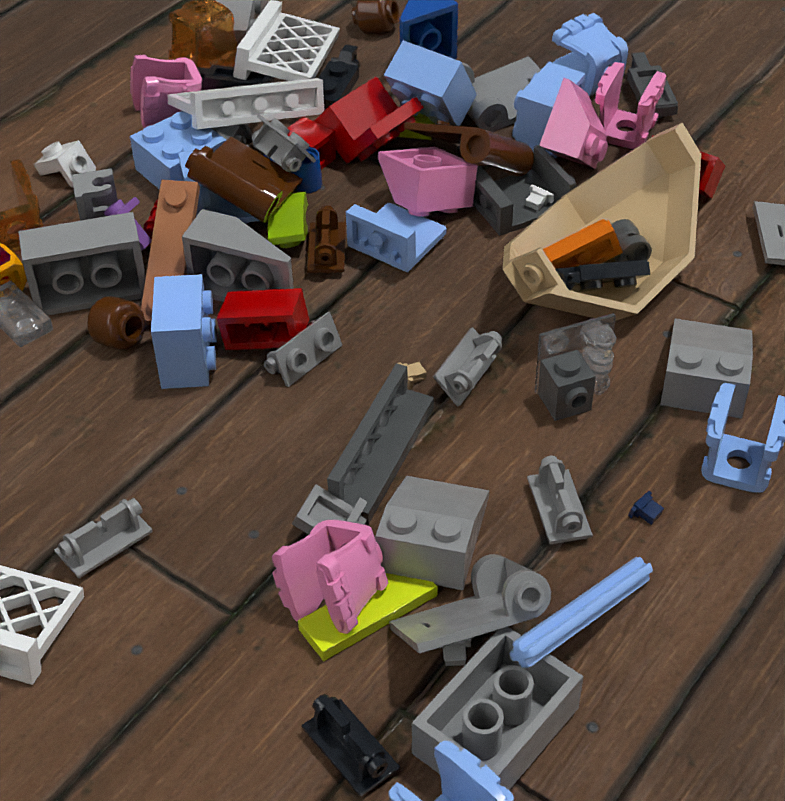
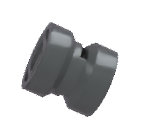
[611,219,652,262]

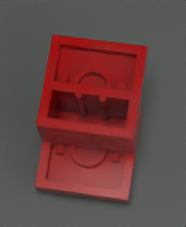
[314,76,424,164]

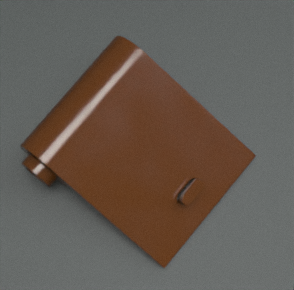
[404,120,534,177]
[185,136,303,223]

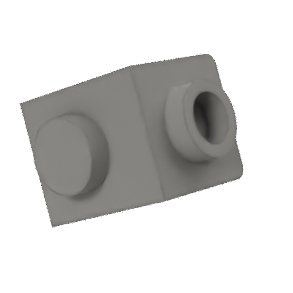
[291,484,367,534]

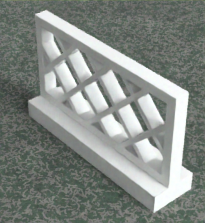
[233,0,340,81]
[167,78,324,129]
[0,565,84,685]

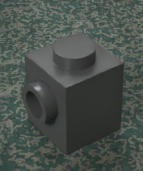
[538,349,596,421]

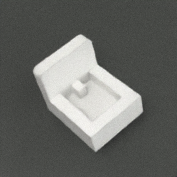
[33,140,96,187]

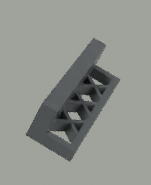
[327,363,434,525]

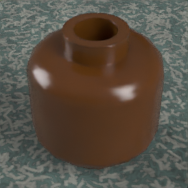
[352,0,399,34]
[87,296,146,350]

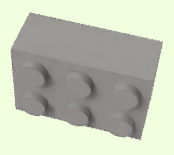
[18,212,146,317]
[412,627,583,790]

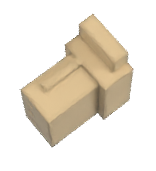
[397,362,427,390]

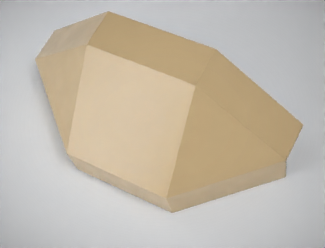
[502,123,701,322]

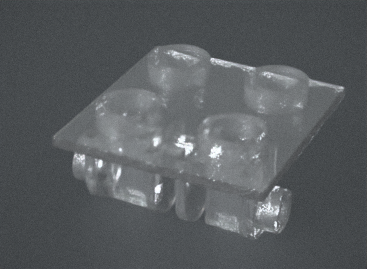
[535,313,616,395]

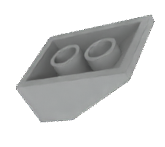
[182,209,293,302]
[661,319,753,418]
[375,476,490,590]

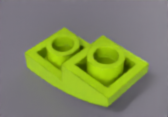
[268,192,308,248]

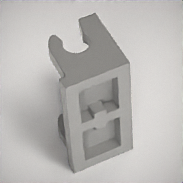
[72,168,118,221]

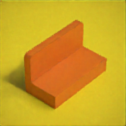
[543,219,623,269]

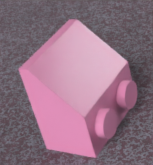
[539,78,608,168]
[378,147,477,217]

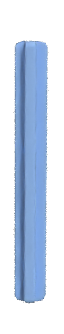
[510,557,653,668]

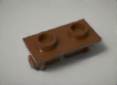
[307,205,346,273]

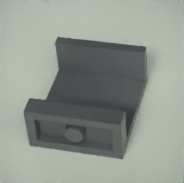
[473,145,577,236]

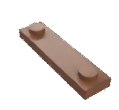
[141,180,200,325]

